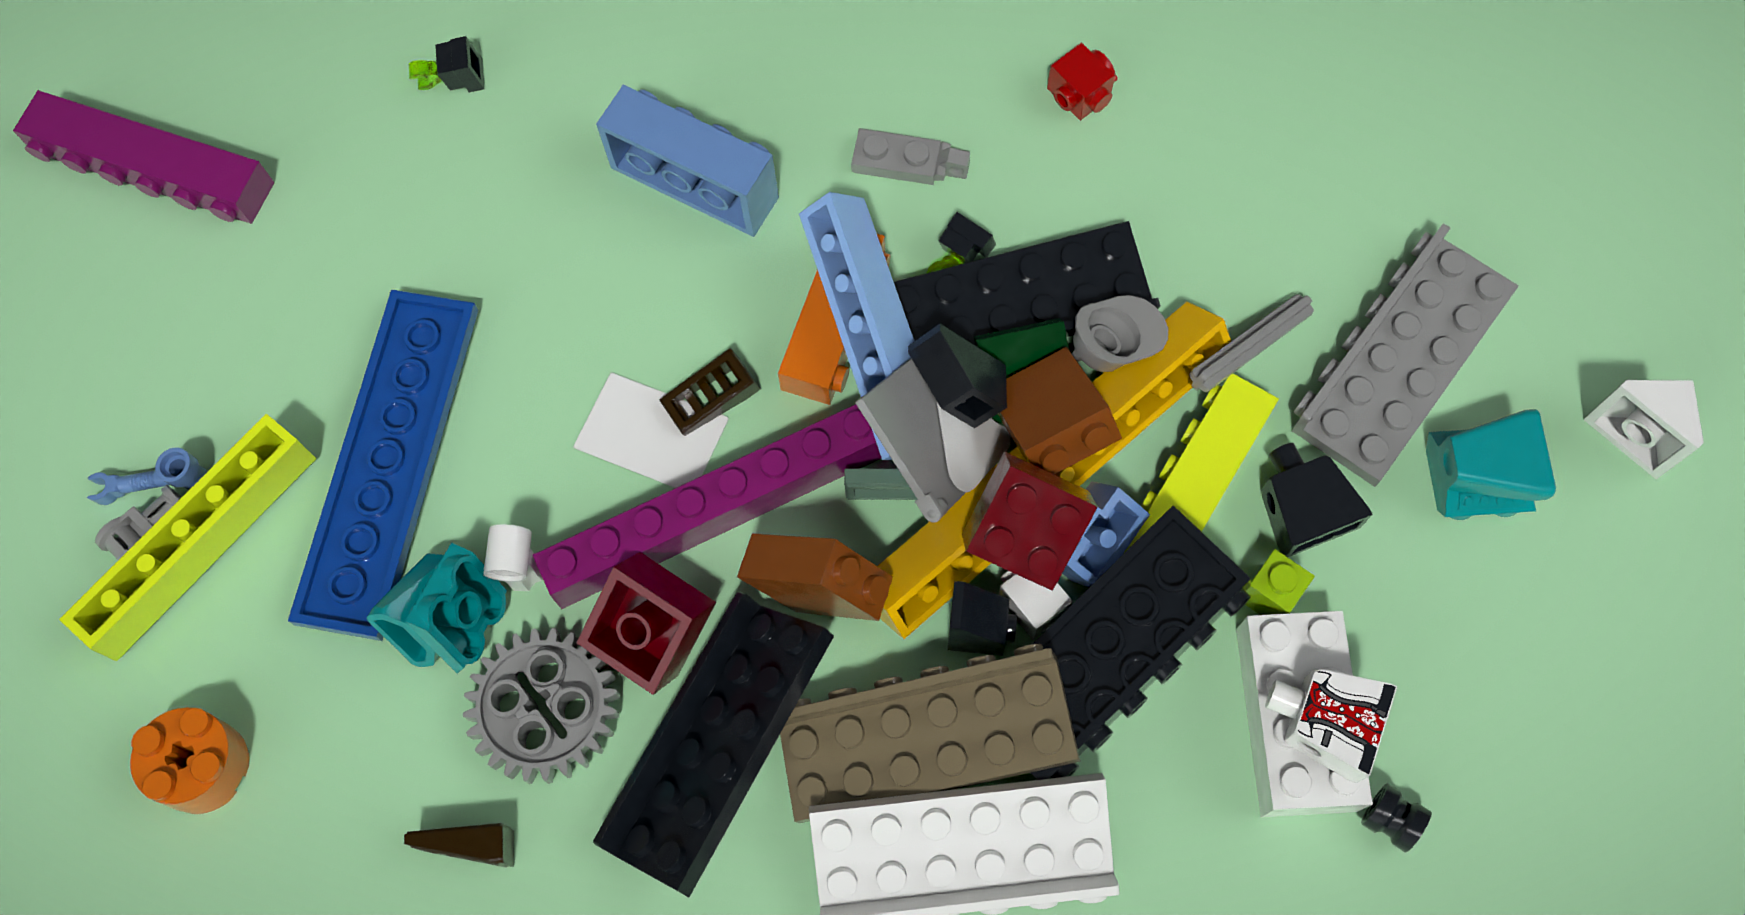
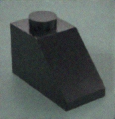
[948,581,1017,656]

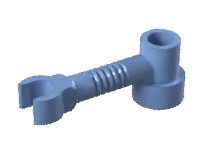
[87,448,208,505]

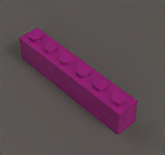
[13,90,275,224]

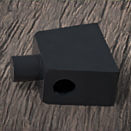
[1261,443,1373,557]

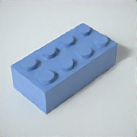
[596,84,779,237]

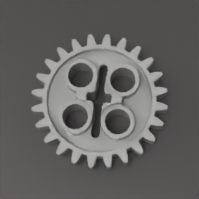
[463,628,620,784]

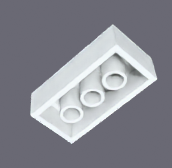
[1236,611,1373,817]

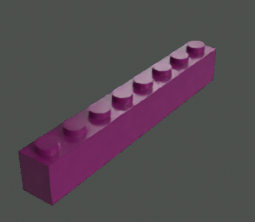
[533,404,882,610]

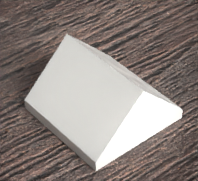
[1584,380,1704,479]

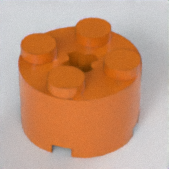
[130,707,249,814]

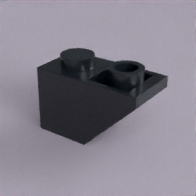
[908,324,1007,428]

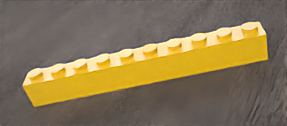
[878,301,1231,639]

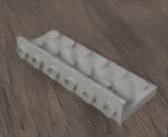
[1292,223,1519,487]

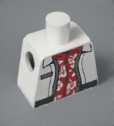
[1265,669,1397,783]

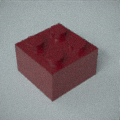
[962,451,1098,591]
[576,552,716,695]

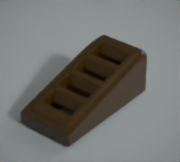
[659,348,761,436]
[404,823,514,868]

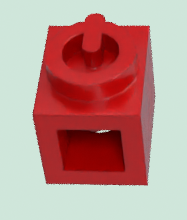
[1047,42,1118,121]

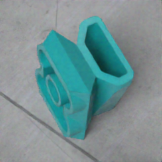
[1426,409,1556,520]
[367,543,507,674]

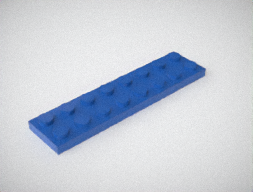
[288,290,479,641]

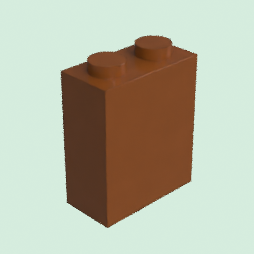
[998,347,1122,475]
[737,534,893,621]

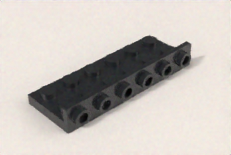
[894,221,1161,345]
[1030,506,1251,780]
[593,592,834,898]

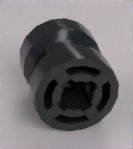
[1361,783,1432,853]

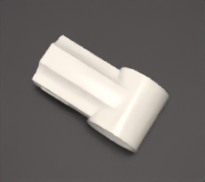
[484,524,542,591]

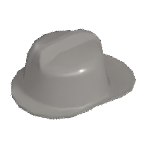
[1072,295,1168,372]

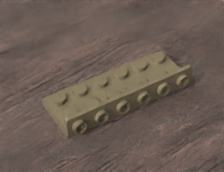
[780,644,1081,823]

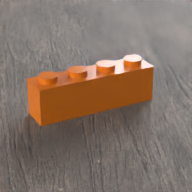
[778,234,891,405]

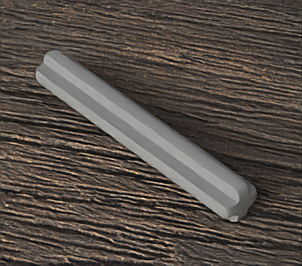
[1189,294,1314,392]

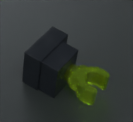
[408,36,484,93]
[927,212,996,273]

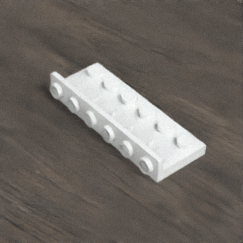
[809,773,1120,915]

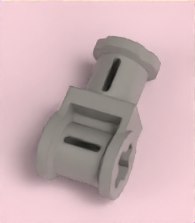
[95,484,181,560]

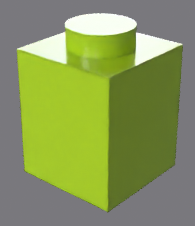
[1245,549,1315,615]

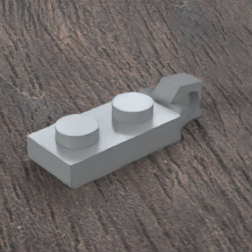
[851,128,970,185]

